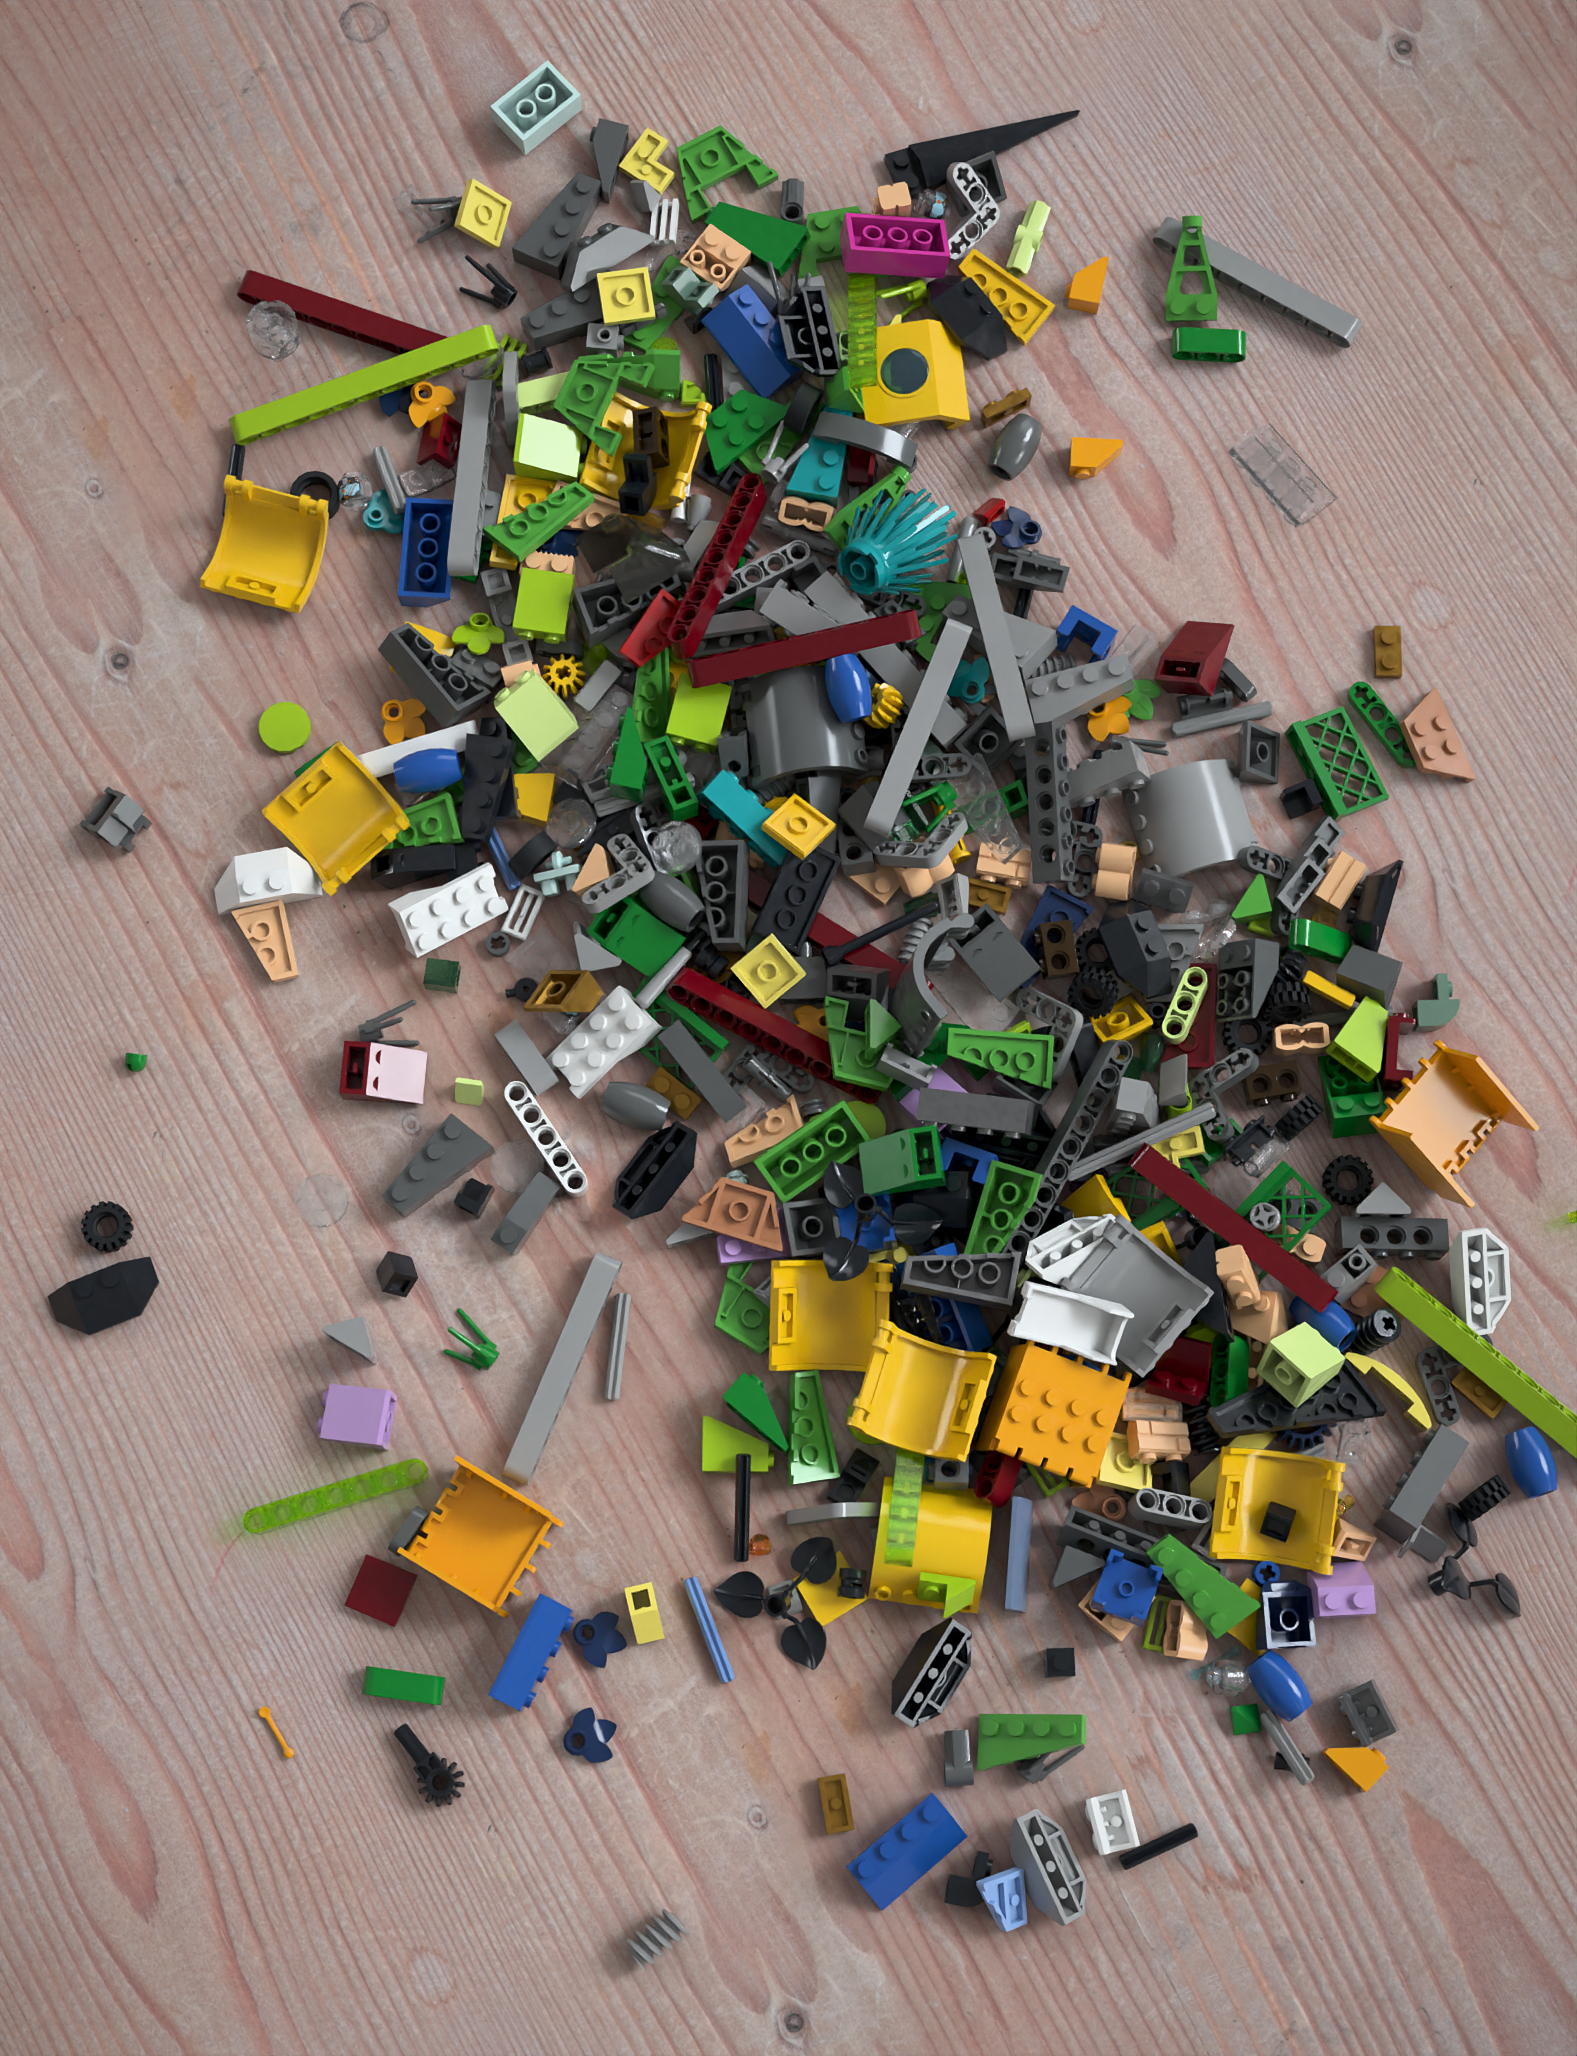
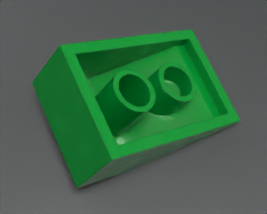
[722,1372,789,1456]

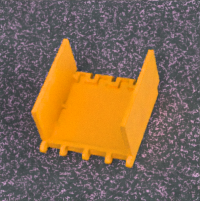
[1368,1039,1539,1208]
[975,1340,1132,1489]
[397,1455,565,1619]

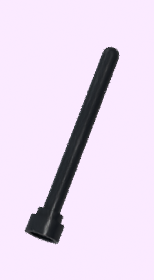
[821,901,940,968]

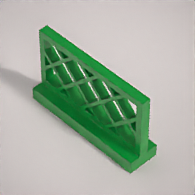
[1284,706,1389,822]
[632,976,732,1089]
[1106,1157,1211,1231]
[1213,1160,1333,1284]

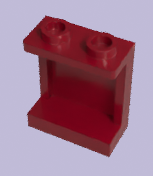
[1377,1013,1416,1092]

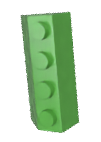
[753,1099,871,1203]

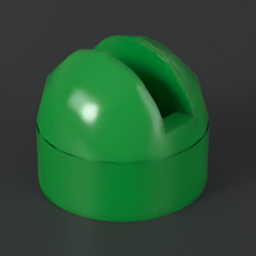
[125,1053,147,1072]

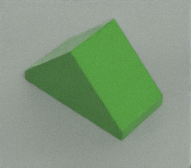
[825,366,864,413]
[1229,873,1272,925]
[865,999,902,1060]

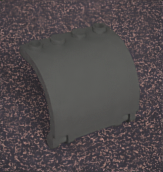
[740,665,869,789]
[889,913,974,1059]

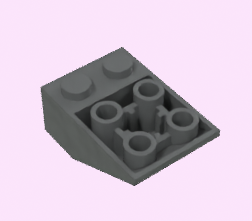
[950,903,1041,1002]
[1215,938,1279,1023]

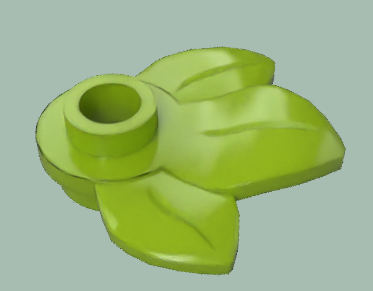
[452,613,505,655]

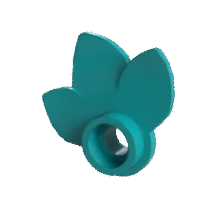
[362,489,405,534]
[947,656,990,704]

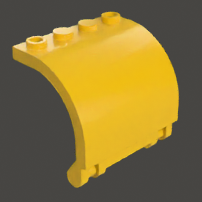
[579,392,712,510]
[200,475,329,613]
[261,740,411,896]
[769,1260,893,1372]
[846,1319,997,1462]
[1208,1446,1346,1575]
[868,1476,993,1614]

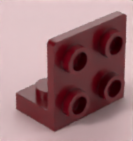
[1145,1335,1212,1406]

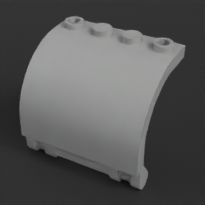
[1122,759,1260,878]
[1060,1214,1214,1378]

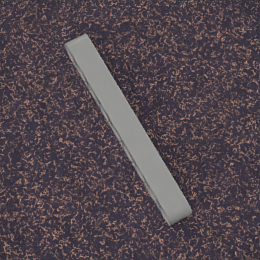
[1152,217,1362,348]
[447,379,497,576]
[957,533,1036,742]
[863,618,973,838]
[502,1252,622,1486]

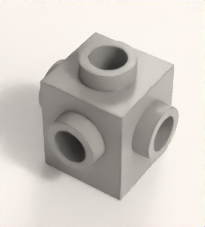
[586,322,624,358]

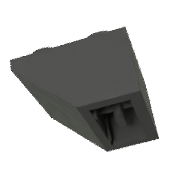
[827,964,890,1020]

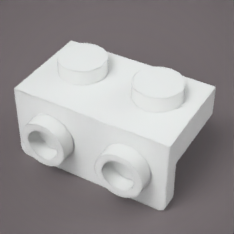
[1085,1789,1140,1856]

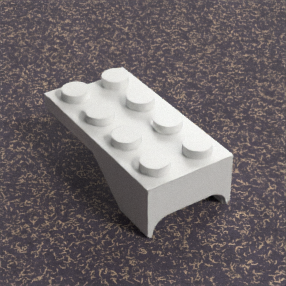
[388,862,509,958]
[545,986,663,1099]
[1007,1281,1134,1366]

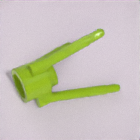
[862,279,927,324]

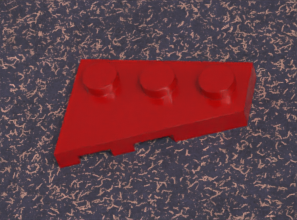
[617,589,681,668]

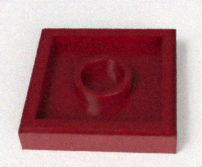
[344,1554,418,1627]

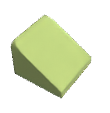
[455,1077,485,1106]

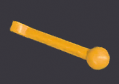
[259,1707,294,1759]

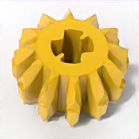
[542,654,586,699]
[863,683,904,729]

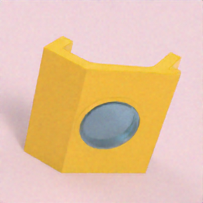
[855,319,970,430]

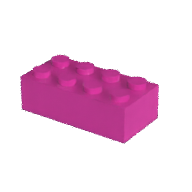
[839,213,951,279]

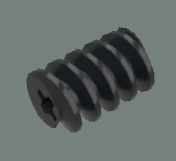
[1349,1307,1401,1356]
[1180,1396,1225,1456]

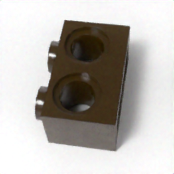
[632,406,670,469]
[1032,920,1080,980]
[1242,1059,1303,1107]

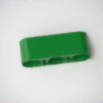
[1172,327,1246,363]
[1288,918,1352,964]
[1210,1334,1249,1408]
[361,1666,446,1706]

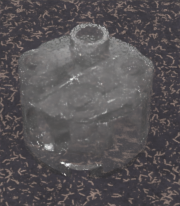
[246,300,302,362]

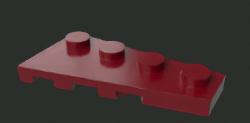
[1160,963,1217,1070]

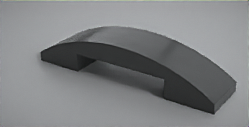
[813,412,918,469]

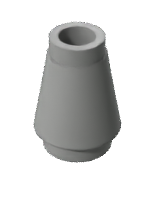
[686,494,712,533]

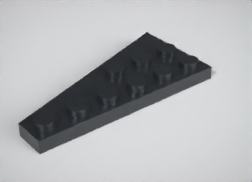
[1206,1352,1387,1438]

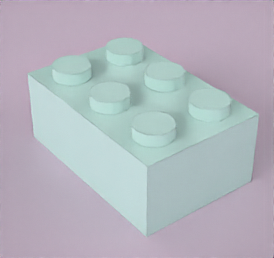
[490,60,582,155]

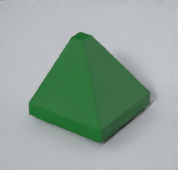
[1229,1704,1262,1735]

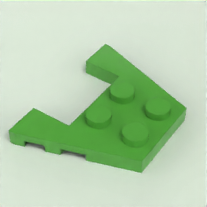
[676,125,778,224]
[798,206,893,279]
[553,360,655,457]
[898,581,972,664]
[823,996,908,1092]
[714,1262,770,1356]

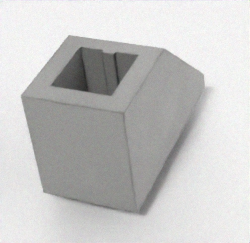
[1320,1244,1378,1305]

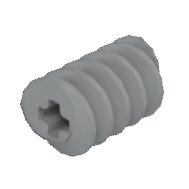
[626,1909,689,1971]

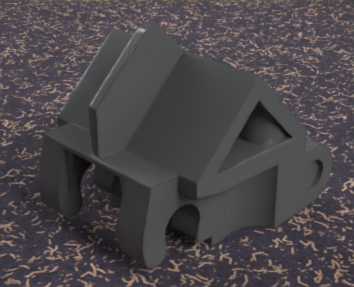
[79,786,152,853]

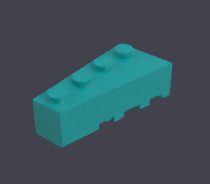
[786,403,854,509]
[695,769,788,869]

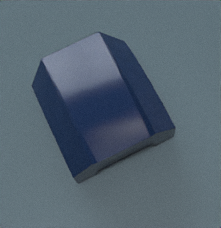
[1256,1580,1316,1650]

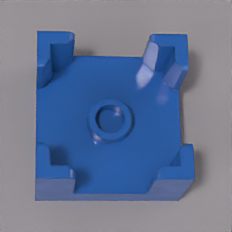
[1055,605,1118,664]
[941,1137,1000,1186]
[835,1194,899,1254]
[1090,1549,1164,1627]

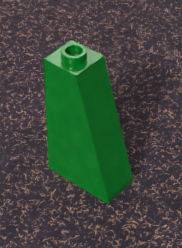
[705,201,811,278]

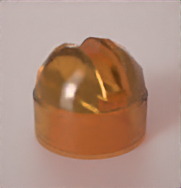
[749,1534,771,1556]

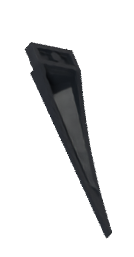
[883,110,1080,200]

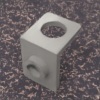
[1397,1524,1449,1563]

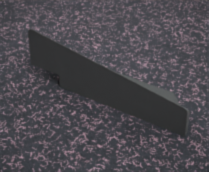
[796,769,842,855]

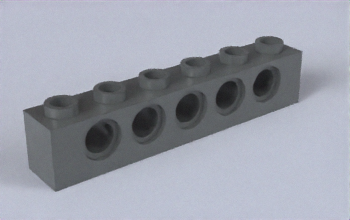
[1025,721,1075,885]
[1056,1505,1227,1593]

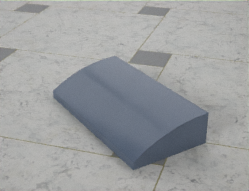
[1004,1496,1034,1613]

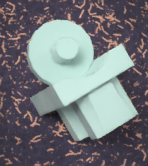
[533,851,583,897]

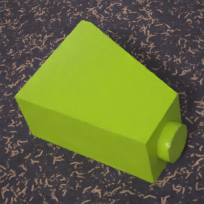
[1325,996,1388,1083]
[702,1416,774,1474]

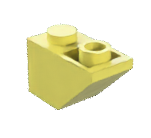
[624,1582,665,1645]

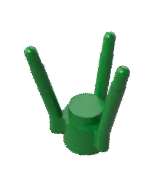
[902,781,958,833]
[443,1308,500,1371]

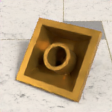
[523,970,603,1012]

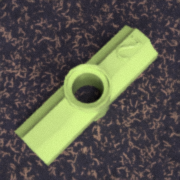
[1006,200,1051,278]

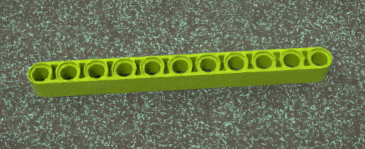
[228,325,500,445]
[1374,1267,1577,1459]

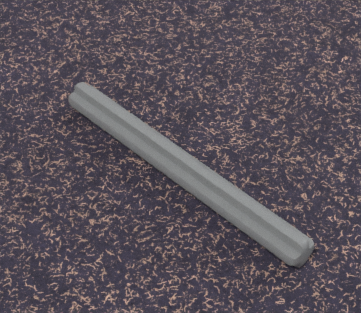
[1068,1102,1216,1181]

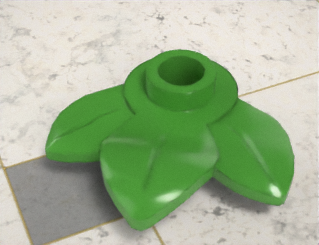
[1122,678,1162,720]

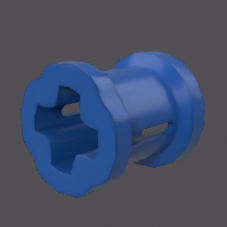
[1251,1561,1280,1587]

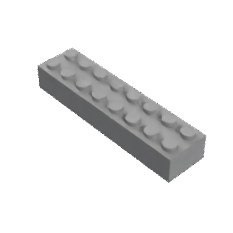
[804,570,970,753]

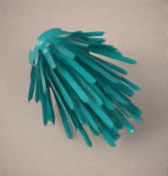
[838,489,958,595]

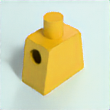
[514,773,556,829]

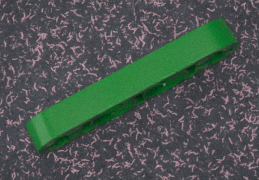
[1348,681,1416,769]

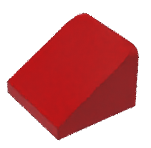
[973,498,1006,527]

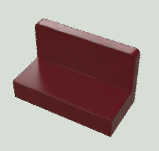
[416,412,462,470]
[847,446,876,487]

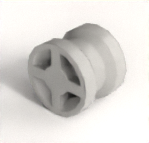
[1250,1202,1281,1232]

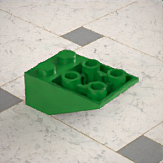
[606,707,648,803]
[586,888,686,979]
[1317,1055,1387,1139]
[858,1125,946,1196]

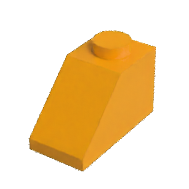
[1064,256,1109,314]
[1069,437,1123,479]
[1321,1748,1389,1792]

